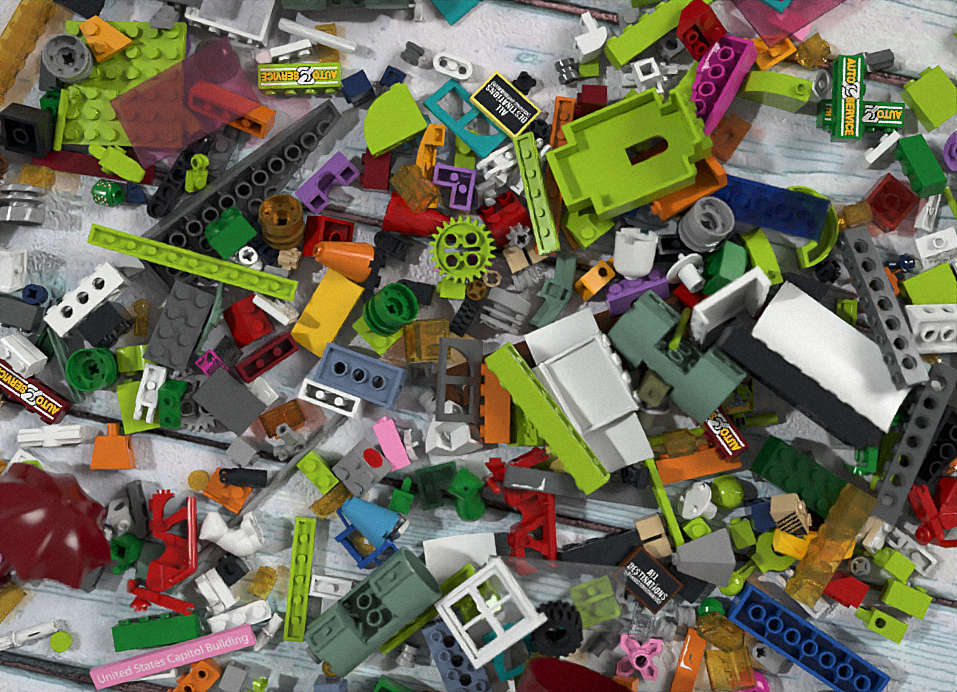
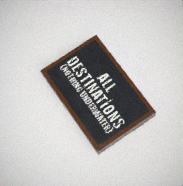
[610,544,684,615]

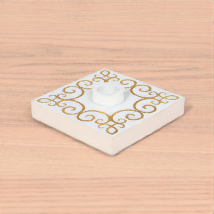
[252,293,301,325]

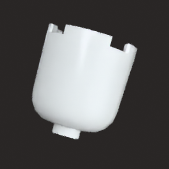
[613,227,658,280]

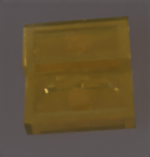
[703,647,757,692]

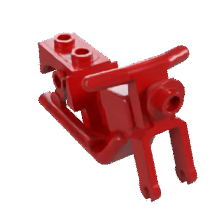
[482,447,558,575]
[907,476,957,548]
[126,489,198,616]

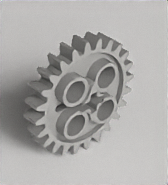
[174,366,219,432]

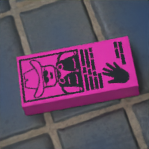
[195,349,239,380]

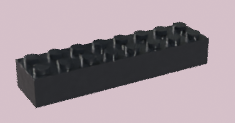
[712,325,876,450]

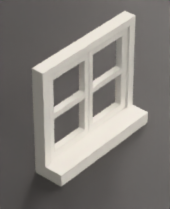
[434,557,548,669]

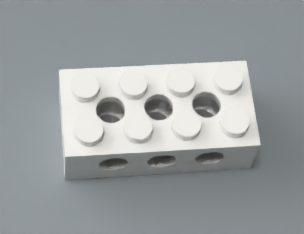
[43,262,133,339]
[902,304,957,354]

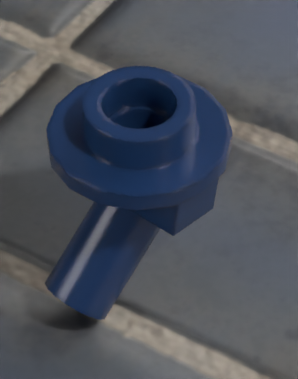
[884,253,916,273]

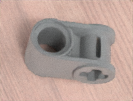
[746,638,788,675]

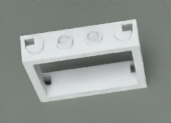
[184,0,281,48]

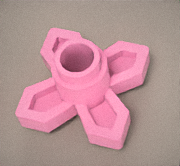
[615,633,662,681]

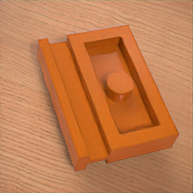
[202,467,253,514]

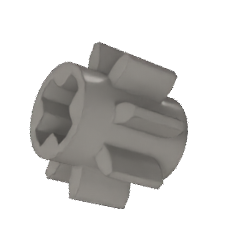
[506,223,533,250]

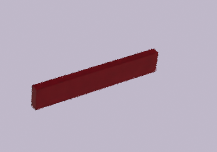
[31,150,156,186]

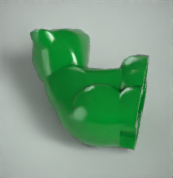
[447,468,486,522]

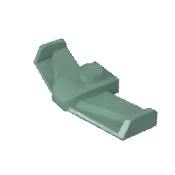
[528,249,577,329]
[192,281,226,356]

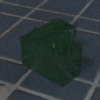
[414,459,458,511]

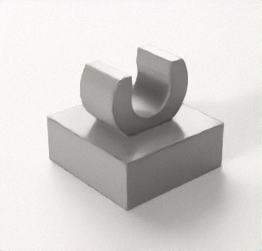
[473,179,496,207]
[661,217,681,234]

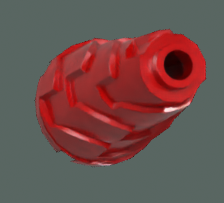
[381,191,458,241]

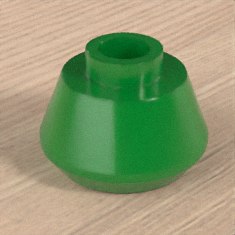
[697,597,726,624]

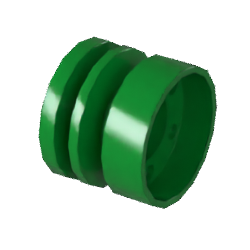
[363,283,419,337]
[65,348,121,392]

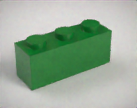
[893,134,948,199]

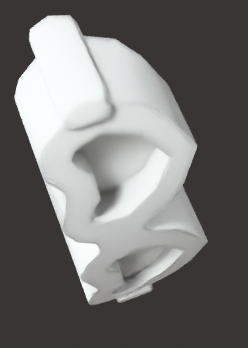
[409,0,422,21]
[404,429,420,461]

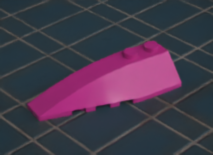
[689,34,758,136]

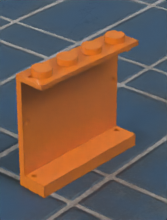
[630,139,728,222]

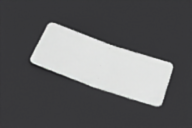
[115,322,152,348]

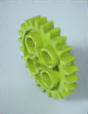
[428,216,496,284]

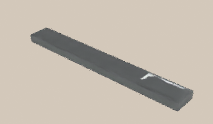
[503,465,659,509]

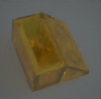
[403,318,451,363]

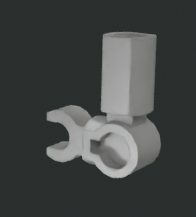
[272,423,307,461]

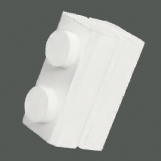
[0,332,48,379]
[194,565,240,615]

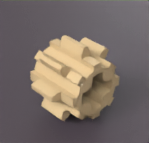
[278,247,304,272]

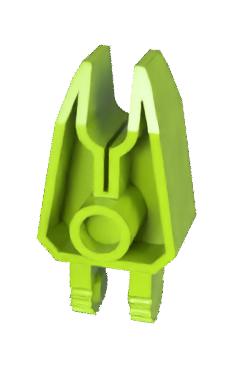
[88,143,146,183]

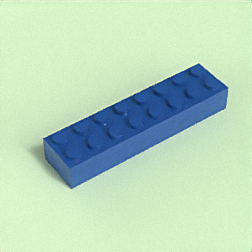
[725,580,891,692]

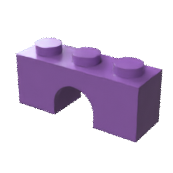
[295,151,360,215]
[602,266,670,316]

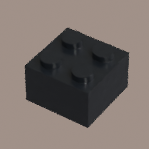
[0,102,54,159]
[76,301,136,348]

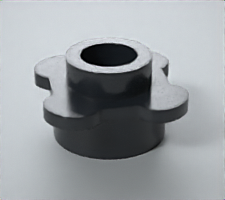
[512,71,536,96]

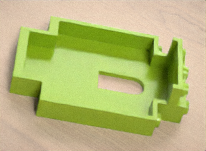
[545,87,713,223]

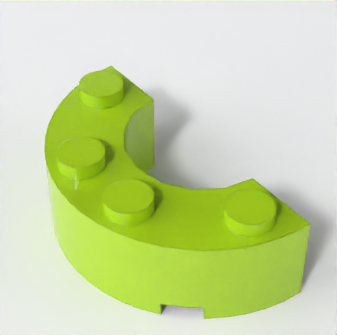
[783,186,839,270]

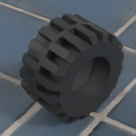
[530,600,583,659]

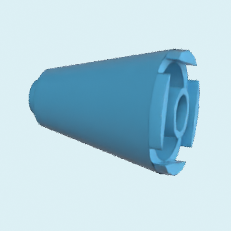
[341,496,401,550]

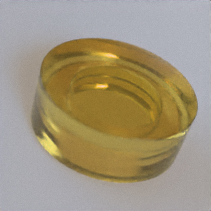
[188,470,210,491]

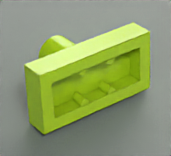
[454,130,477,170]

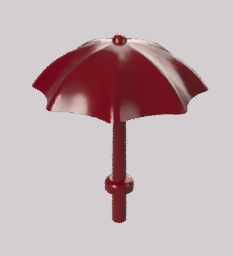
[0,462,112,590]

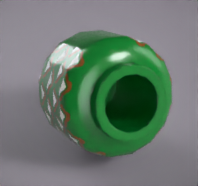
[91,179,124,208]

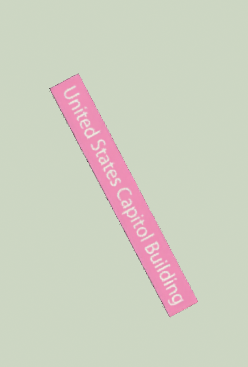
[89,623,257,690]

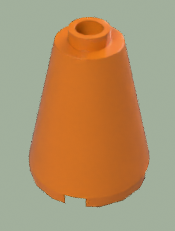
[313,241,374,283]

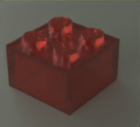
[855,173,921,234]

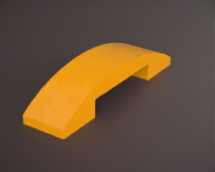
[415,123,445,208]

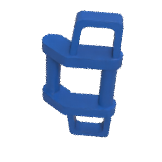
[334,497,399,570]

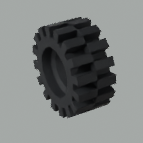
[448,298,480,338]

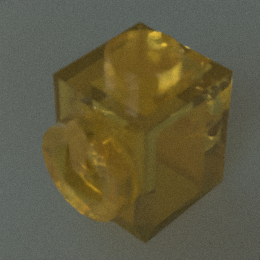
[795,32,831,69]
[20,163,56,190]

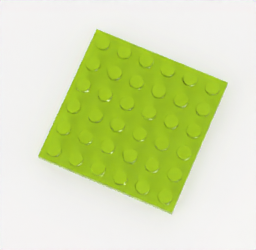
[62,20,187,149]

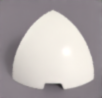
[426,400,483,456]

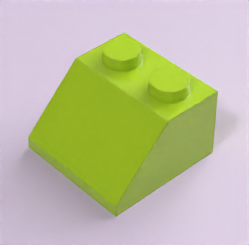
[352,316,411,356]

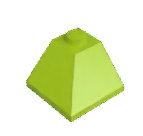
[560,205,616,251]

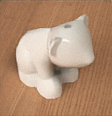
[199,511,265,557]

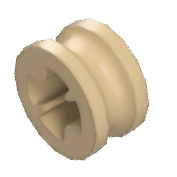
[483,269,501,288]

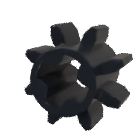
[815,258,841,284]

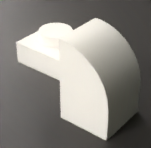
[573,12,607,64]

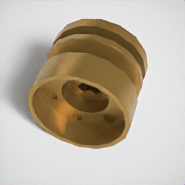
[258,194,305,250]

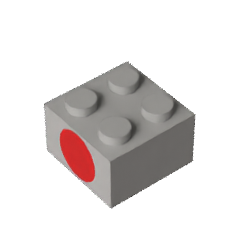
[331,438,393,499]

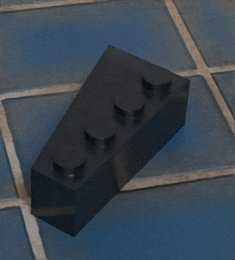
[903,404,957,487]
[553,528,642,579]

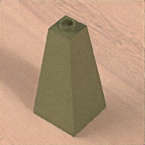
[637,366,675,407]

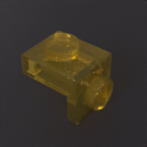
[247,566,278,602]

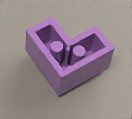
[432,163,477,214]

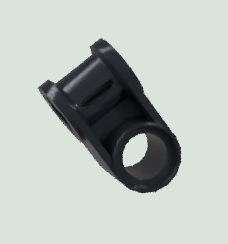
[374,231,414,263]
[396,279,435,306]

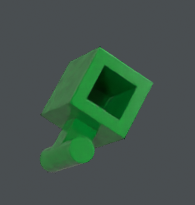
[388,476,415,515]
[111,532,145,575]

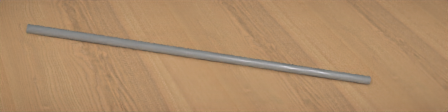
[162,379,381,596]

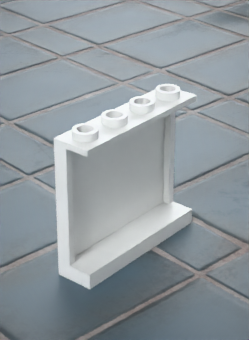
[687,266,771,352]
[532,331,642,437]

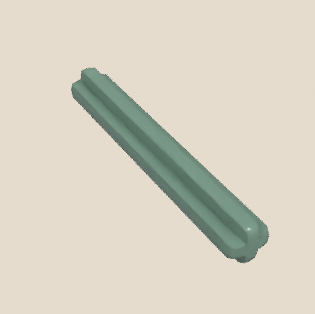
[47,326,85,404]

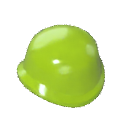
[710,475,745,511]

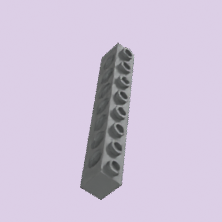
[836,225,930,391]
[866,361,957,526]

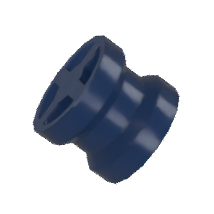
[22,284,48,305]

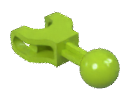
[718,527,797,597]

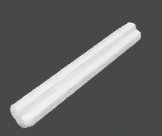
[278,18,357,55]

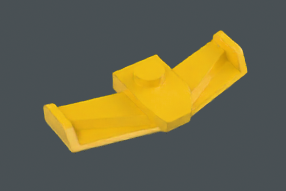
[772,528,856,564]

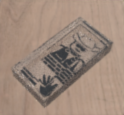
[627,599,655,644]

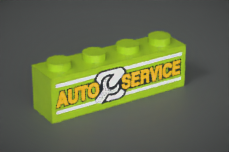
[258,62,343,97]

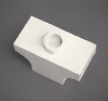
[629,57,663,95]
[912,226,957,260]

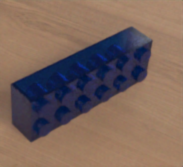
[707,174,832,244]

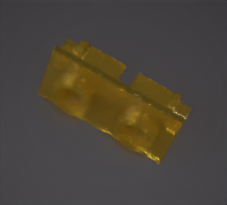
[309,482,354,520]

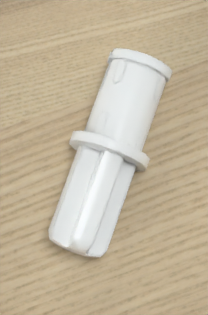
[251,612,285,652]

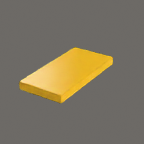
[290,268,365,358]

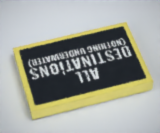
[469,71,542,140]

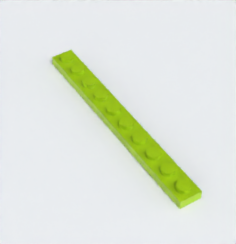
[87,223,299,302]

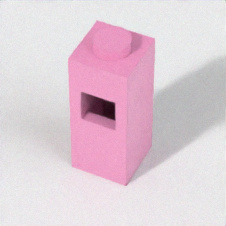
[372,416,412,472]

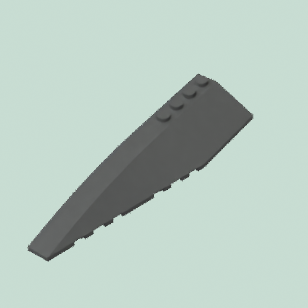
[138,99,342,294]

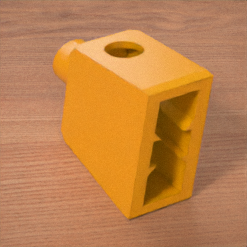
[573,257,616,302]

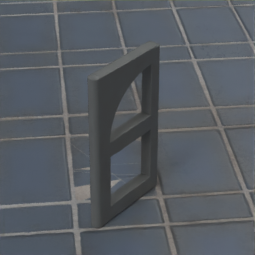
[435,337,483,424]

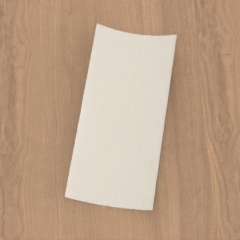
[751,281,912,433]
[524,307,655,473]
[423,532,516,692]

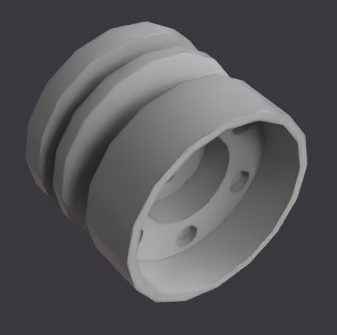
[42,33,94,84]
[0,183,46,226]
[678,197,734,253]
[478,286,532,336]

